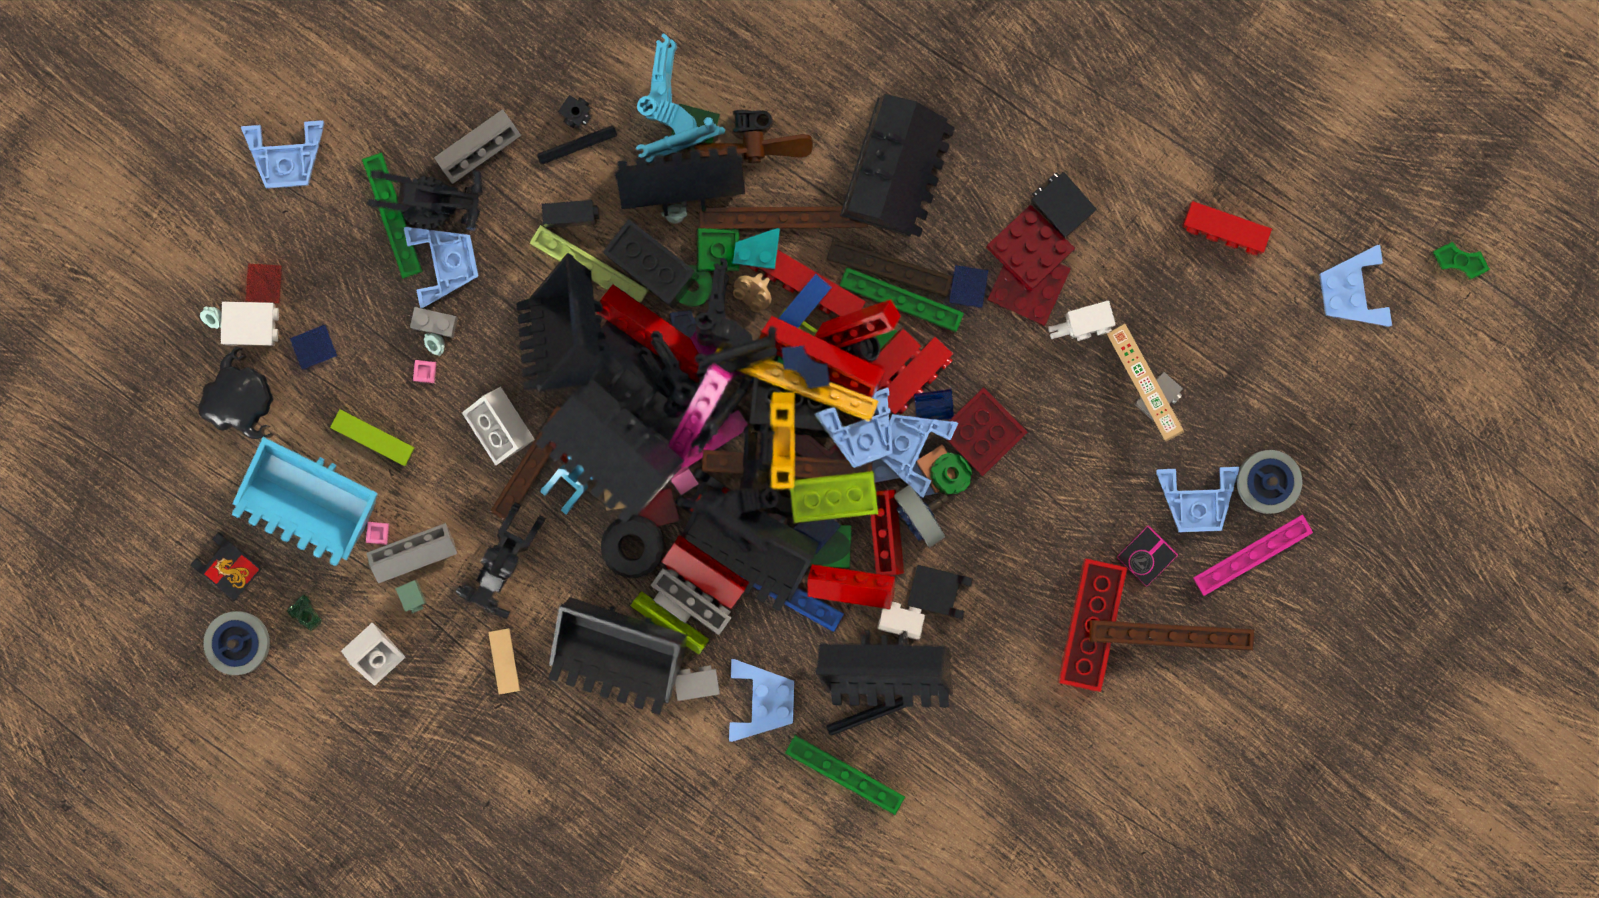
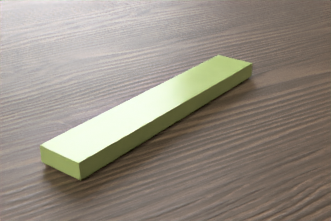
[530,225,649,303]

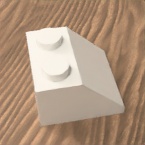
[877,602,925,640]
[341,623,406,686]

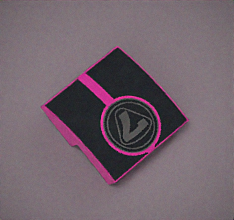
[1117,525,1178,587]

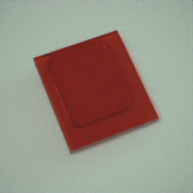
[246,264,282,304]

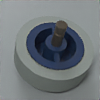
[1237,450,1302,514]
[894,485,950,548]
[204,611,270,675]

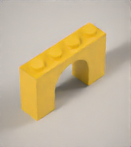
[771,393,795,488]

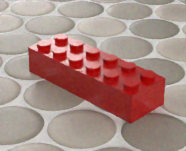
[1058,559,1127,692]

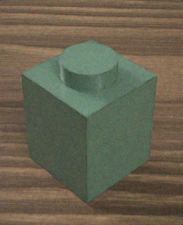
[395,580,427,614]

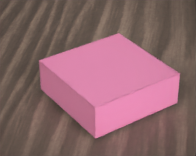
[413,360,437,383]
[671,466,698,495]
[366,522,389,545]

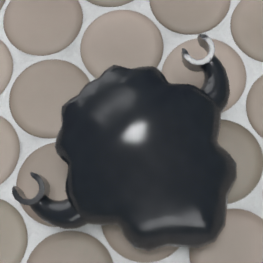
[198,347,274,439]

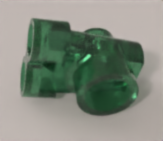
[286,594,322,631]

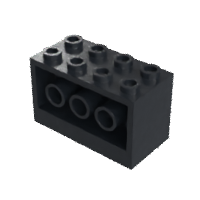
[603,219,699,309]
[750,377,838,438]

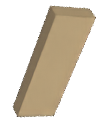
[488,628,520,694]

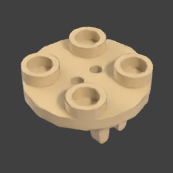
[733,273,772,312]

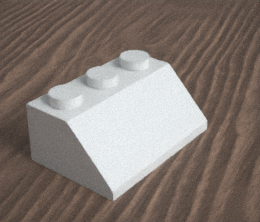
[462,387,535,465]

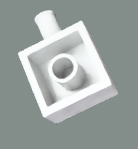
[1048,301,1116,341]

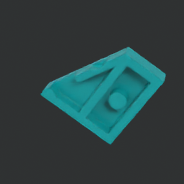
[733,228,780,269]

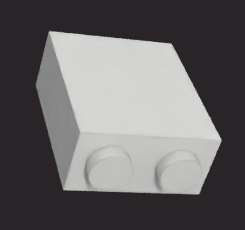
[221,302,279,346]

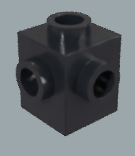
[558,95,592,128]

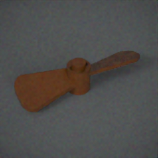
[694,131,813,163]

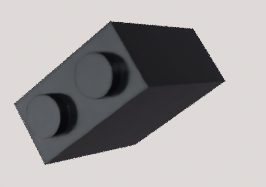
[1031,172,1097,238]
[542,200,600,229]

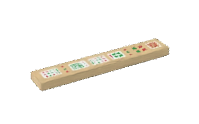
[1107,324,1184,442]

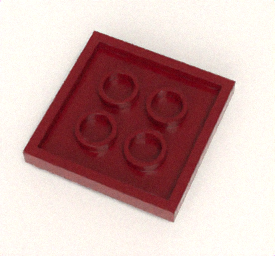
[986,204,1075,291]
[987,264,1071,326]
[946,387,1028,476]

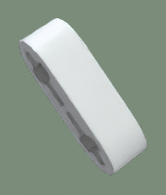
[653,592,691,623]

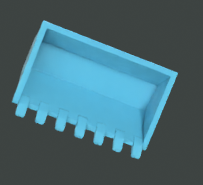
[232,437,378,566]

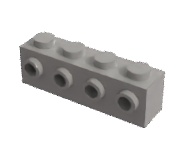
[434,109,521,184]
[367,523,457,583]
[651,568,732,635]

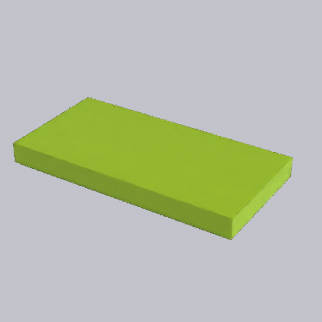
[790,471,878,523]

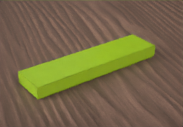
[330,409,415,466]
[630,591,709,655]

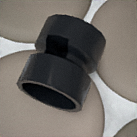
[840,336,880,362]

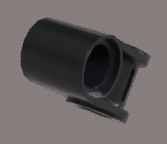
[733,110,773,133]

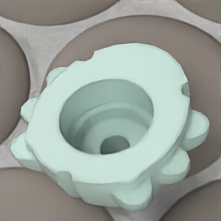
[661,204,687,223]
[200,306,222,329]
[424,333,445,356]

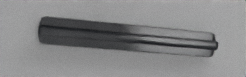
[537,125,617,165]
[826,697,906,736]

